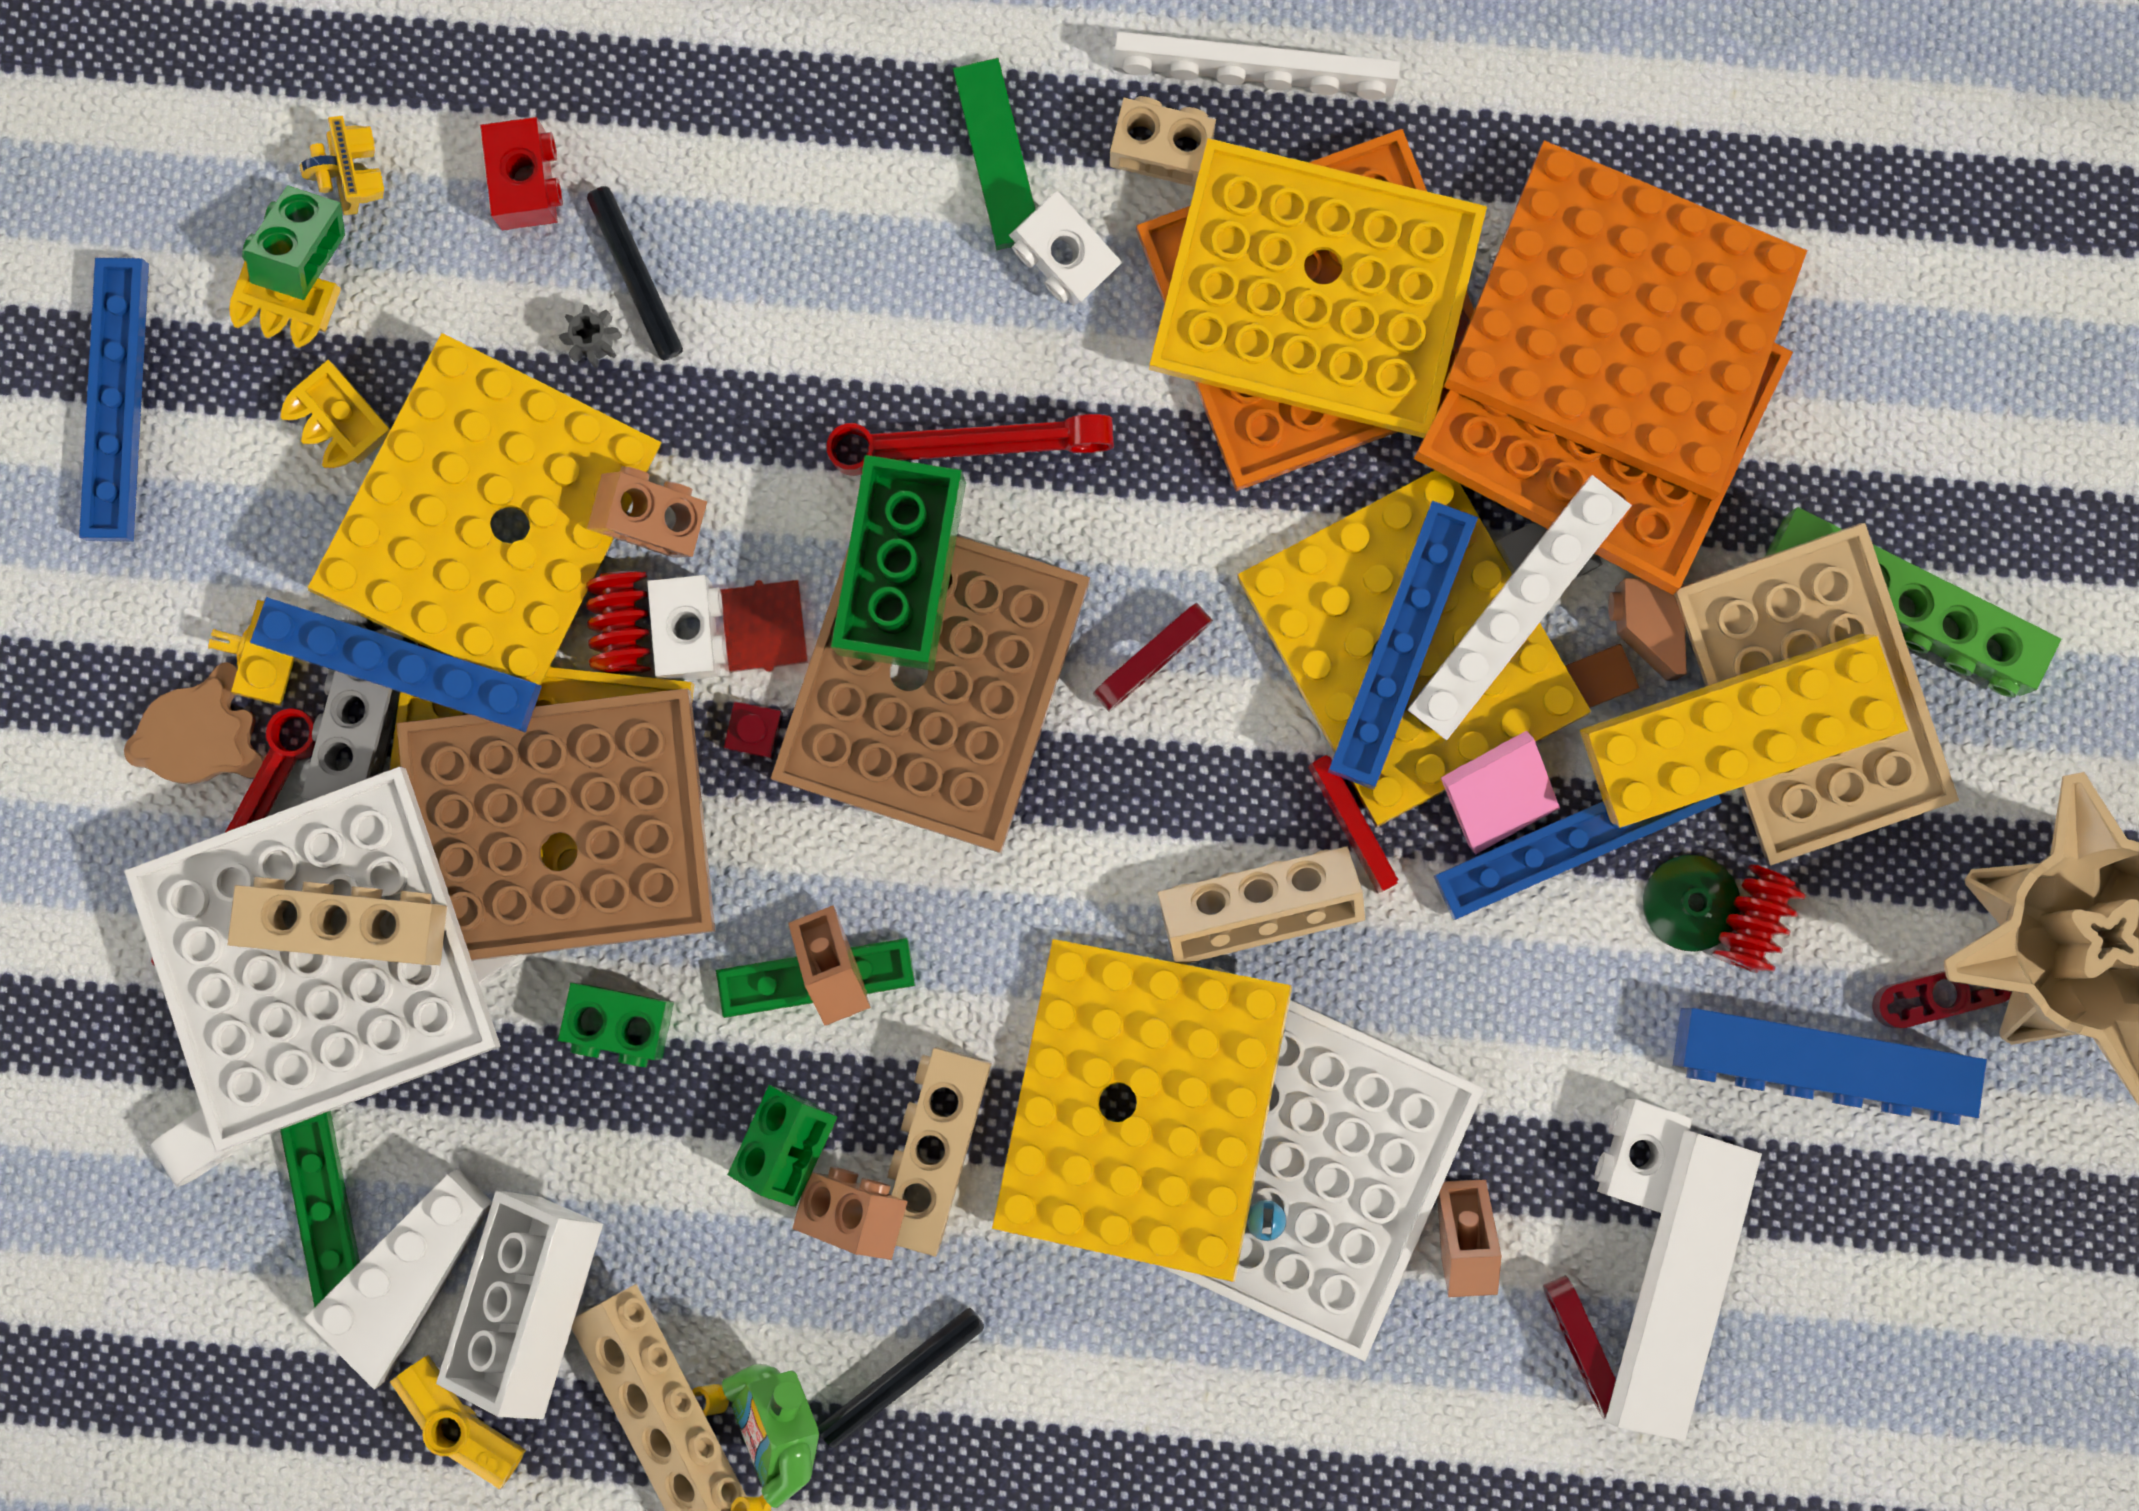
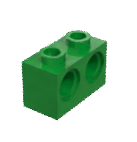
[242,185,345,300]
[558,983,674,1068]
[727,1085,837,1208]

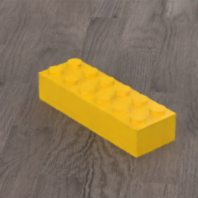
[1580,633,1908,828]

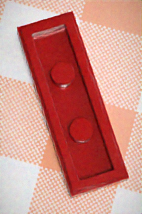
[1308,755,1399,894]

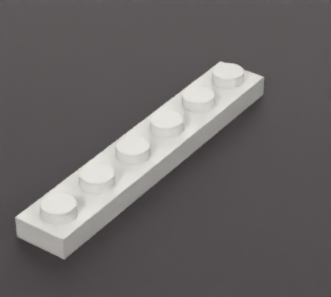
[1115,32,1400,100]
[1407,475,1632,740]

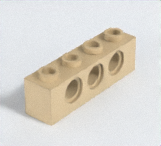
[1158,846,1365,964]
[227,877,447,966]
[887,1047,992,1257]

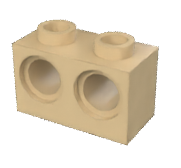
[1110,96,1216,187]

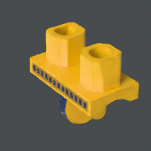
[299,116,384,215]

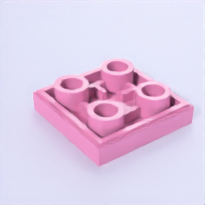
[1441,731,1560,855]

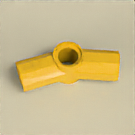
[390,1355,526,1489]

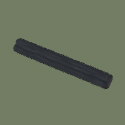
[587,186,683,361]
[818,1308,984,1448]

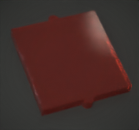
[720,580,809,673]

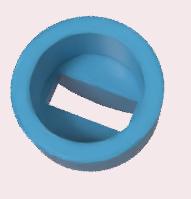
[1246,1200,1286,1241]

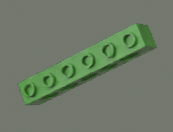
[1765,507,2062,698]

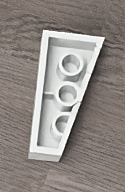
[304,1169,492,1390]

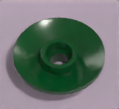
[1643,855,1740,952]

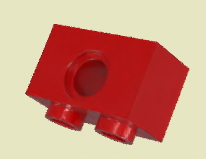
[480,117,563,231]

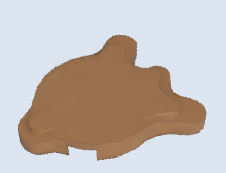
[124,662,265,785]

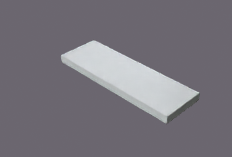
[1605,1130,1762,1442]

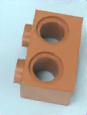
[587,466,707,558]
[792,1167,908,1260]

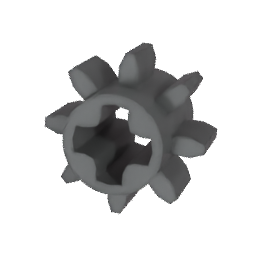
[559,304,622,368]

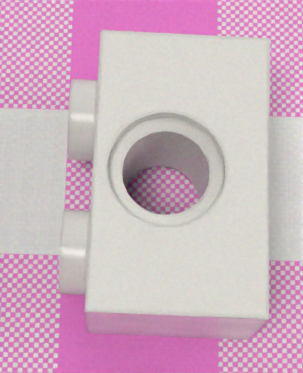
[1009,191,1122,306]
[647,575,727,681]
[1594,1098,1693,1213]

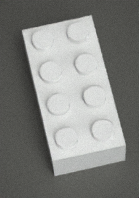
[436,1190,603,1419]

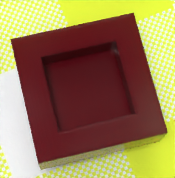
[724,701,783,760]

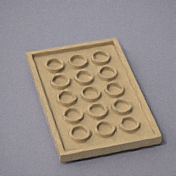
[1674,523,1959,865]

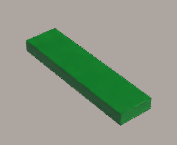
[953,58,1036,251]
[716,938,916,1018]
[280,1111,360,1307]

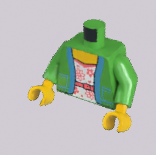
[692,1363,819,1511]

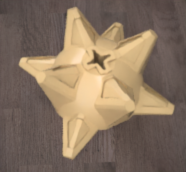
[1943,772,2139,1106]

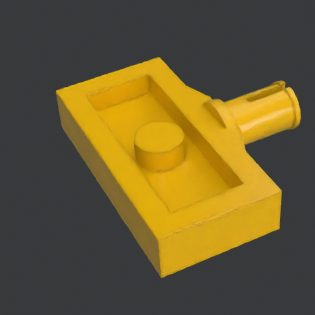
[208,600,294,706]

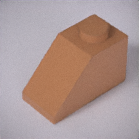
[1608,578,1687,681]
[788,905,871,1026]
[1437,1179,1502,1297]

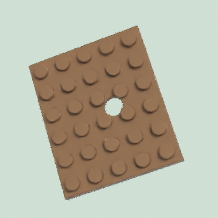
[771,536,1091,854]
[397,688,715,961]

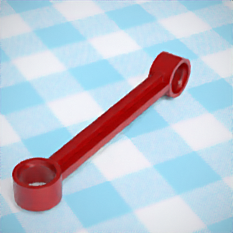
[826,414,1114,476]
[151,709,316,966]

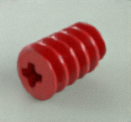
[586,571,651,674]
[1712,864,1806,973]

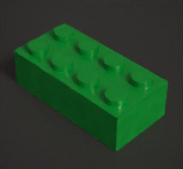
[831,455,966,671]

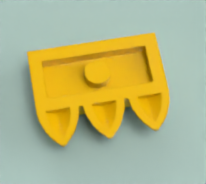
[229,261,341,348]
[280,360,390,468]

